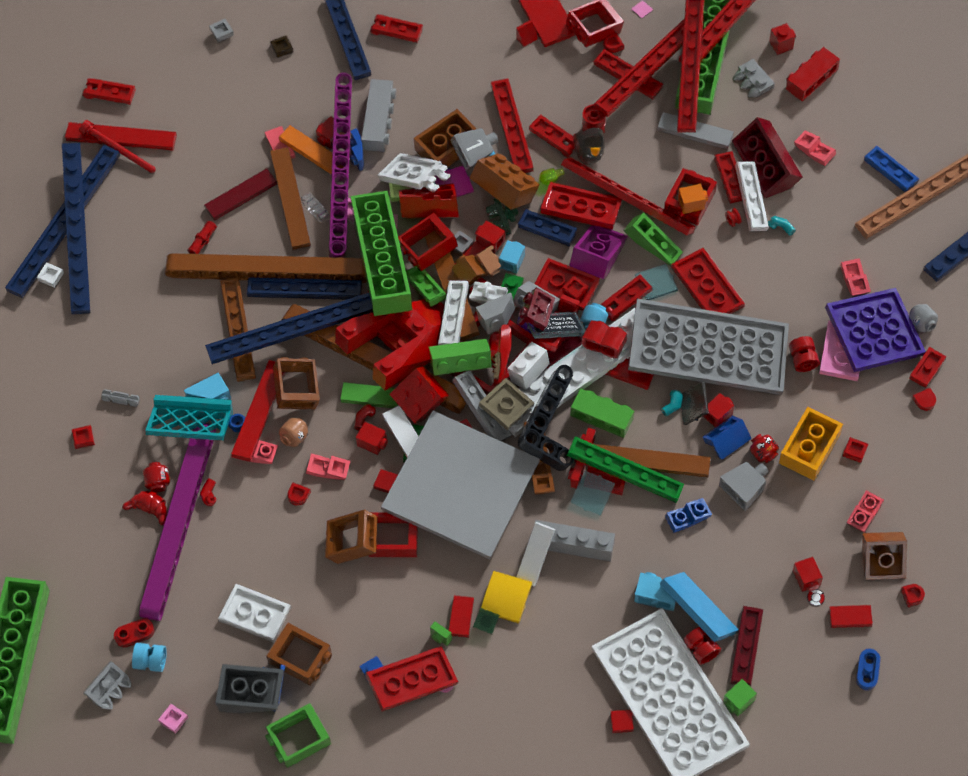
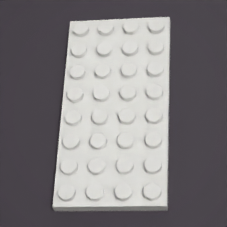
[592,608,750,776]

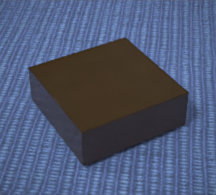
[270,35,294,58]

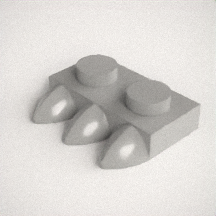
[733,59,775,98]
[83,661,131,709]

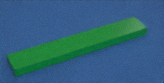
[567,436,684,503]

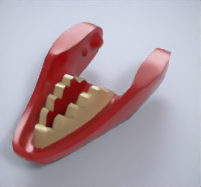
[489,324,512,386]

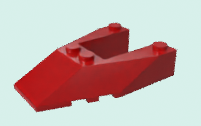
[335,299,445,391]

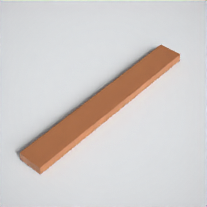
[855,154,968,239]

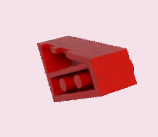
[398,183,459,219]

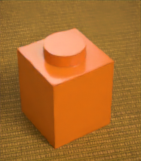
[678,184,708,214]

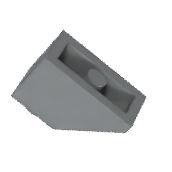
[476,293,515,334]

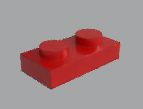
[909,347,947,388]

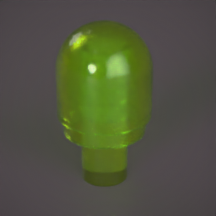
[539,167,565,185]

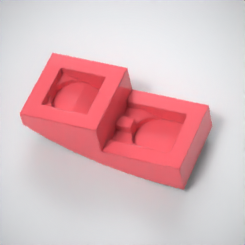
[794,130,836,166]
[840,258,871,297]
[305,453,350,480]

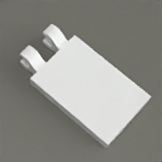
[378,153,450,192]

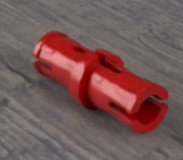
[187,221,217,254]

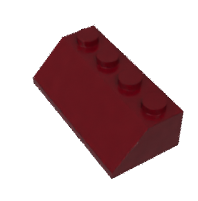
[732,117,803,198]

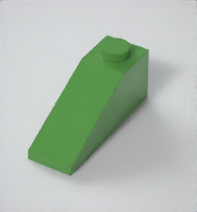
[623,213,683,266]

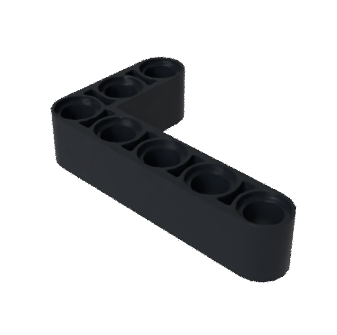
[518,365,575,471]

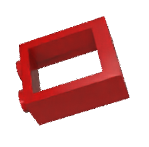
[566,0,624,47]
[664,168,717,226]
[398,213,458,271]
[369,512,418,557]

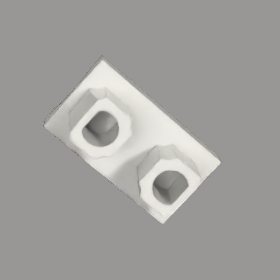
[469,281,508,304]

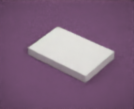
[218,584,291,643]

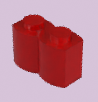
[582,320,627,358]

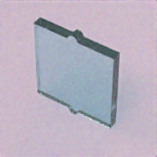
[635,264,678,300]
[571,471,615,516]

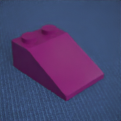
[569,225,628,280]

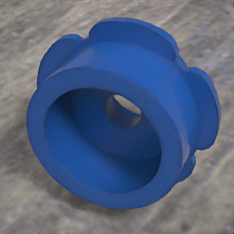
[228,414,246,432]

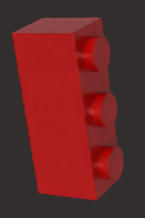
[786,47,840,102]

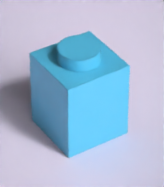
[499,240,525,274]

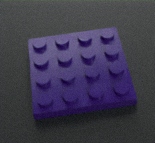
[825,288,926,372]

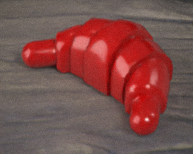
[122,491,167,526]

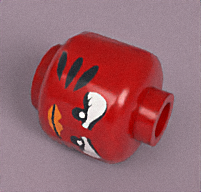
[750,434,779,464]
[143,462,170,493]

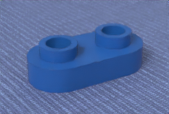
[856,649,880,690]

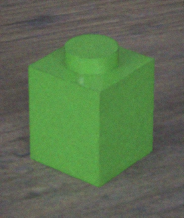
[723,679,757,716]

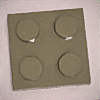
[479,378,535,431]

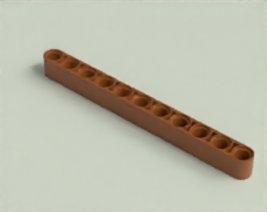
[165,253,367,283]
[281,304,467,414]

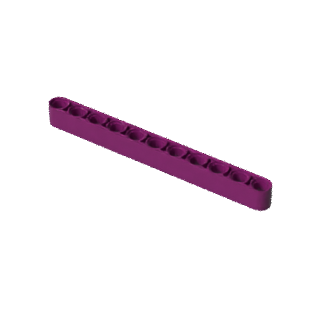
[329,73,352,258]
[139,423,216,621]

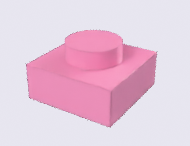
[158,704,188,734]

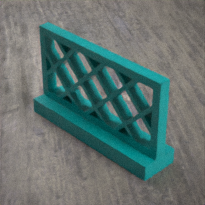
[145,395,233,441]

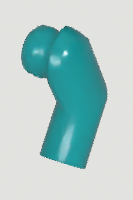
[768,216,796,236]
[661,390,683,416]

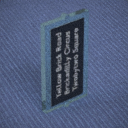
[526,312,586,339]

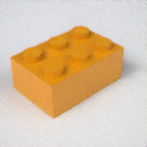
[779,407,843,481]

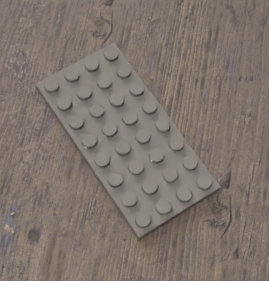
[628,299,789,395]

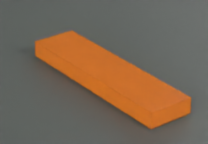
[279,125,344,175]

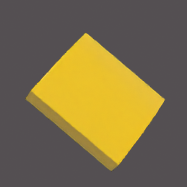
[480,571,532,623]

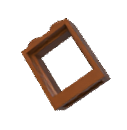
[273,357,320,409]
[325,509,377,564]
[266,623,332,686]

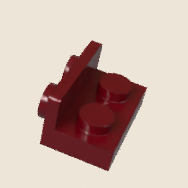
[518,287,556,331]

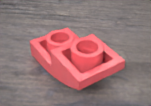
[239,440,278,464]
[846,490,884,533]

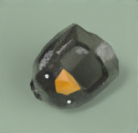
[573,127,605,165]

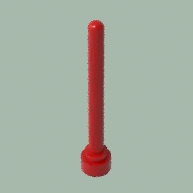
[79,120,156,173]

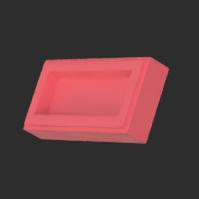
[265,126,295,159]

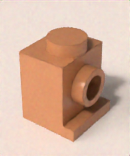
[474,245,501,277]

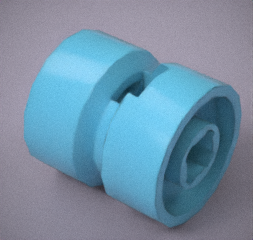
[132,643,167,672]

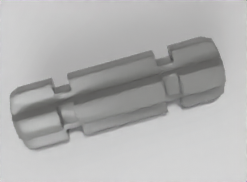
[101,389,140,407]

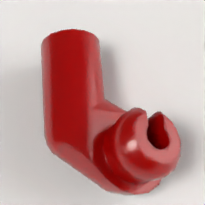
[354,404,376,431]
[200,478,216,506]

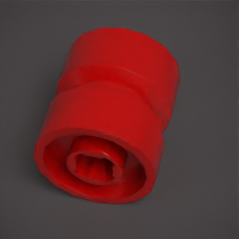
[582,104,606,138]
[789,336,820,372]
[683,627,722,665]

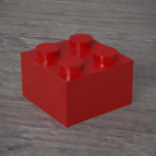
[389,367,449,424]

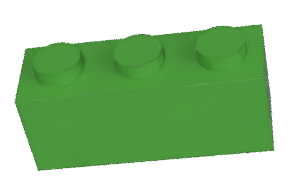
[429,339,492,376]
[570,388,634,438]

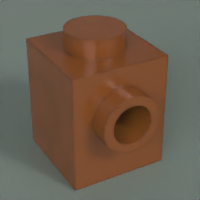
[452,255,486,285]

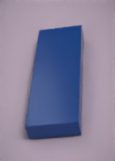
[864,146,919,192]

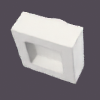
[37,262,64,288]

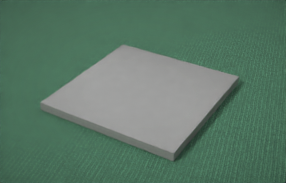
[381,411,540,560]

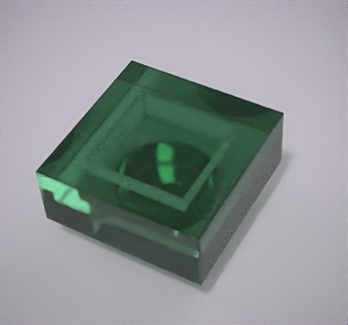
[473,608,499,635]

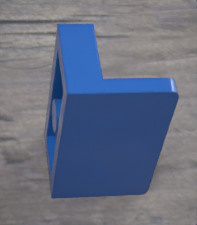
[702,416,751,459]

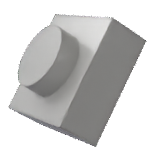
[209,19,234,42]
[453,230,474,256]

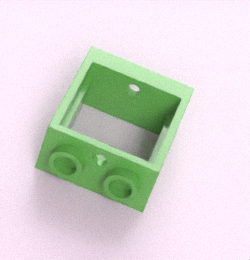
[265,703,331,768]

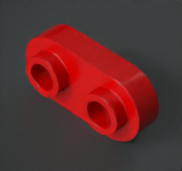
[114,618,155,648]

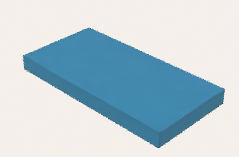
[660,572,739,642]

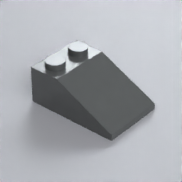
[215,664,284,714]

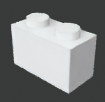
[508,342,550,390]

